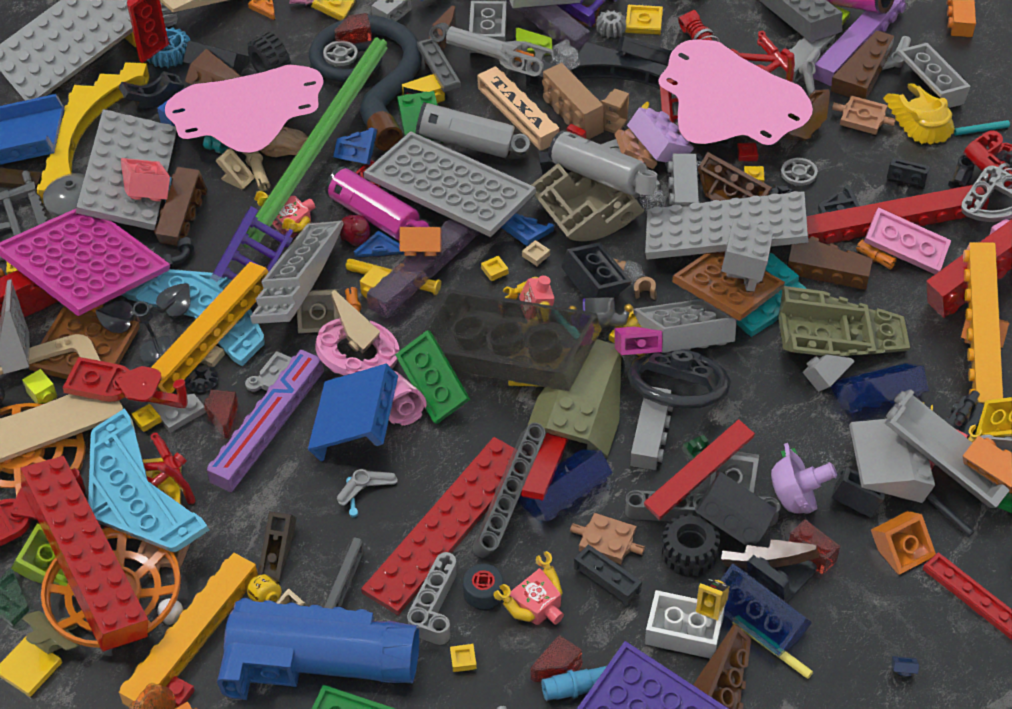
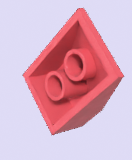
[121,158,170,201]

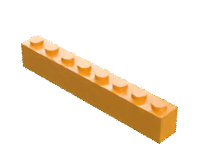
[963,243,1003,404]
[151,262,269,393]
[119,553,258,709]

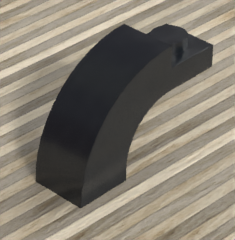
[119,72,184,108]

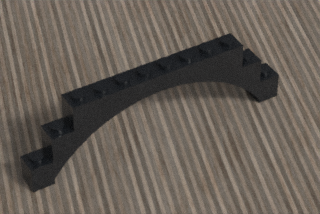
[526,42,737,149]

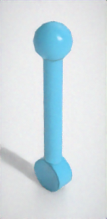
[346,477,358,517]

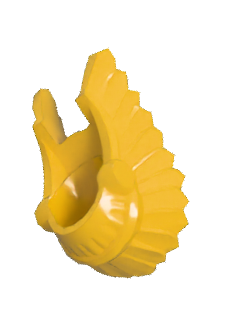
[883,83,955,145]

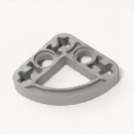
[961,166,1012,222]

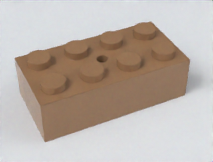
[542,63,604,140]

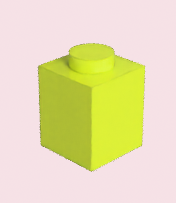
[22,369,58,404]

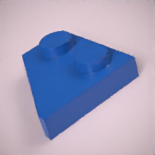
[333,128,377,165]
[501,213,554,246]

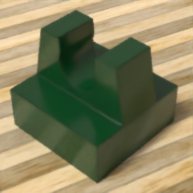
[682,435,709,461]

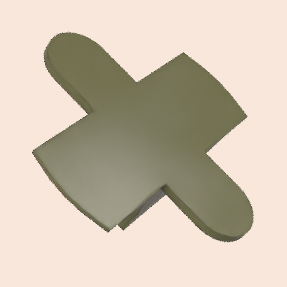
[22,611,80,654]

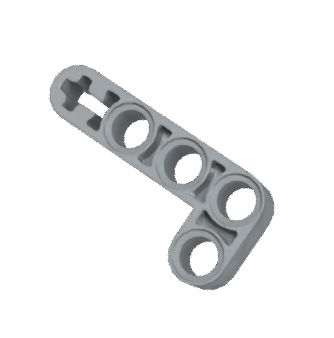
[407,552,457,645]

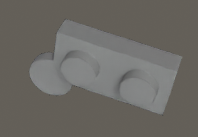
[245,351,292,392]

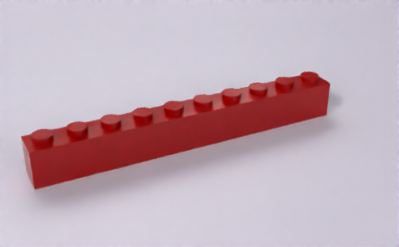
[806,185,989,244]

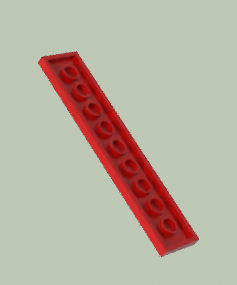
[361,437,528,616]

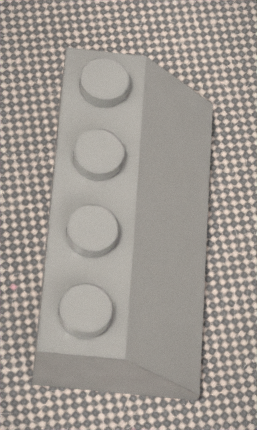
[897,43,971,108]

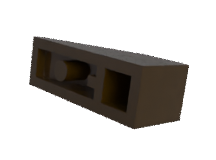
[257,511,297,582]

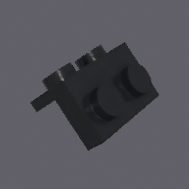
[887,157,931,187]

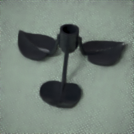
[96,283,191,367]

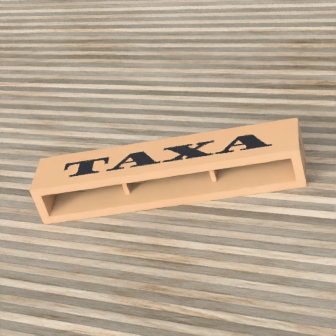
[478,66,560,151]

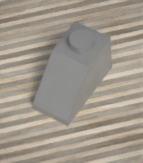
[803,355,854,392]

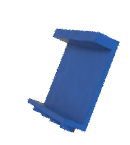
[0,94,64,165]
[308,363,398,461]

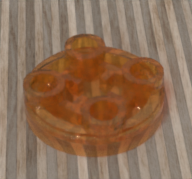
[129,683,176,709]

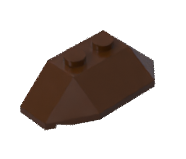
[782,89,830,141]
[698,152,772,201]

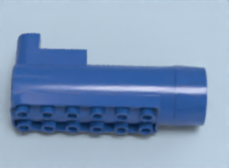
[217,598,420,700]

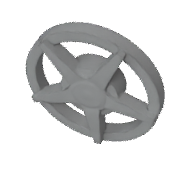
[323,41,358,67]
[781,158,818,186]

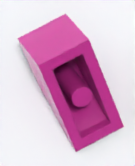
[615,327,662,355]

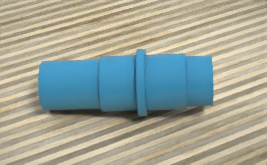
[541,666,607,701]

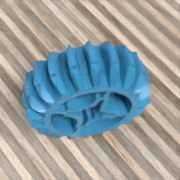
[148,27,190,68]

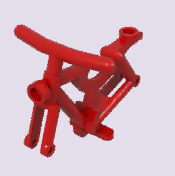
[730,31,795,82]
[103,433,195,529]

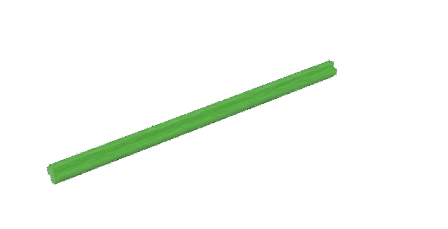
[242,37,387,250]

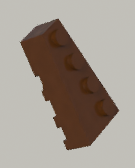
[831,31,894,100]

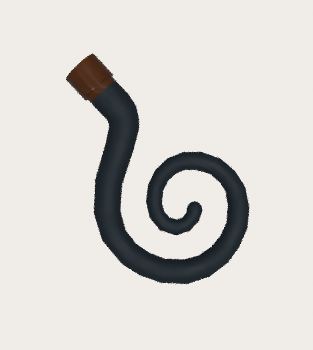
[308,15,422,151]

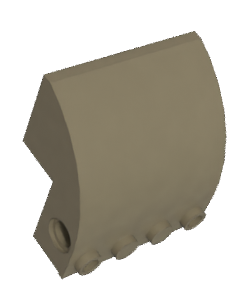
[531,163,645,241]

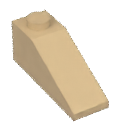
[331,290,380,354]

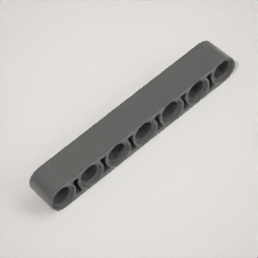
[473,423,545,558]
[625,490,780,526]

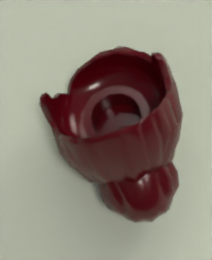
[340,215,371,246]

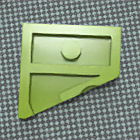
[516,28,552,56]

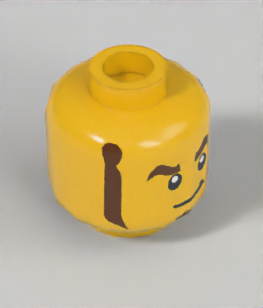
[247,574,282,602]

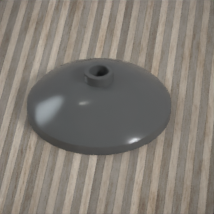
[43,173,85,216]

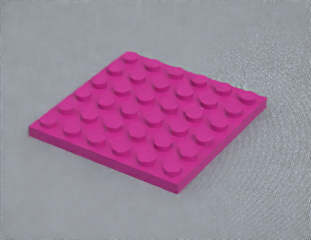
[0,209,170,316]

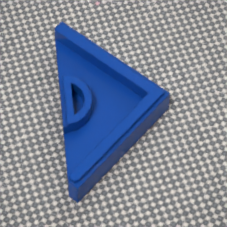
[354,231,404,257]

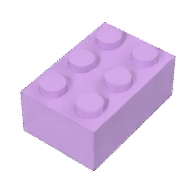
[627,107,694,162]

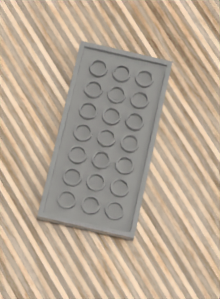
[0,0,133,101]
[76,109,177,230]
[364,131,536,237]
[645,191,808,259]

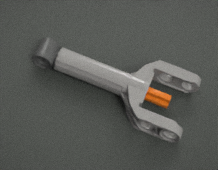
[430,23,557,76]

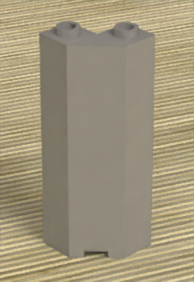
[884,389,1009,508]

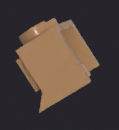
[600,89,629,133]

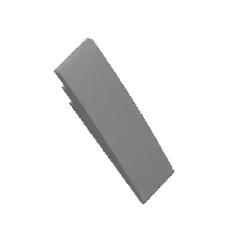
[250,221,343,324]

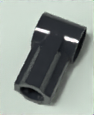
[948,155,975,189]

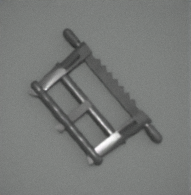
[0,171,48,262]

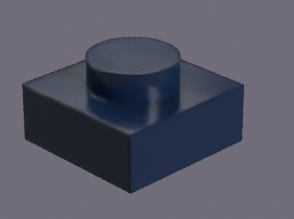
[891,656,919,676]

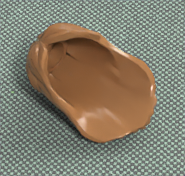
[260,126,308,158]

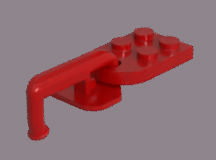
[63,357,188,408]
[0,468,86,546]

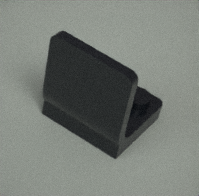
[747,555,817,606]

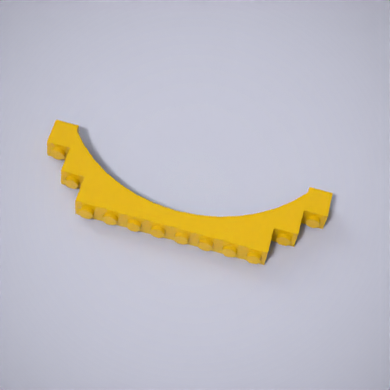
[37,63,149,204]

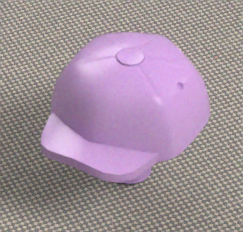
[771,443,837,514]

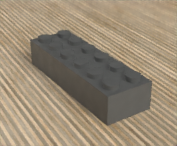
[759,0,842,42]

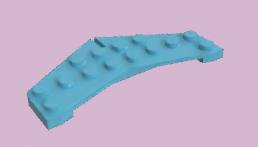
[121,269,265,366]
[88,409,209,552]

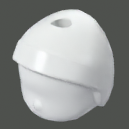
[157,599,183,625]

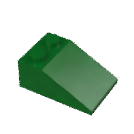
[397,91,444,143]

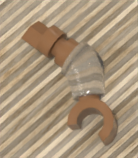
[614,259,657,300]

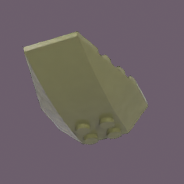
[779,286,910,356]
[527,335,621,458]

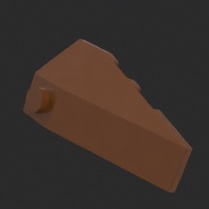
[693,625,751,709]

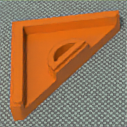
[248,0,275,20]

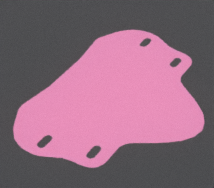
[659,40,813,145]
[165,65,323,153]

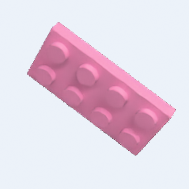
[864,208,951,274]

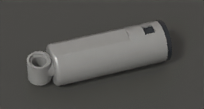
[415,102,530,158]
[548,130,657,195]

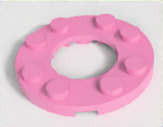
[315,319,399,376]

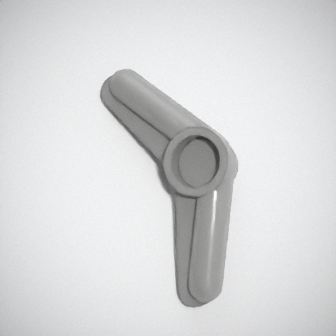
[882,36,911,70]
[799,48,820,96]
[337,469,397,506]

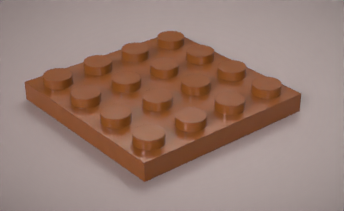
[672,251,785,321]
[29,306,140,379]

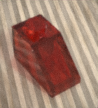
[334,13,372,43]
[204,390,238,439]
[530,635,583,682]

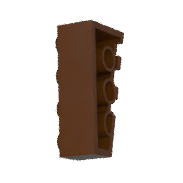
[154,167,208,246]

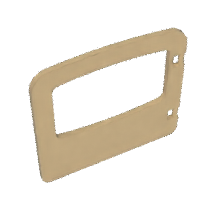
[0,334,123,463]

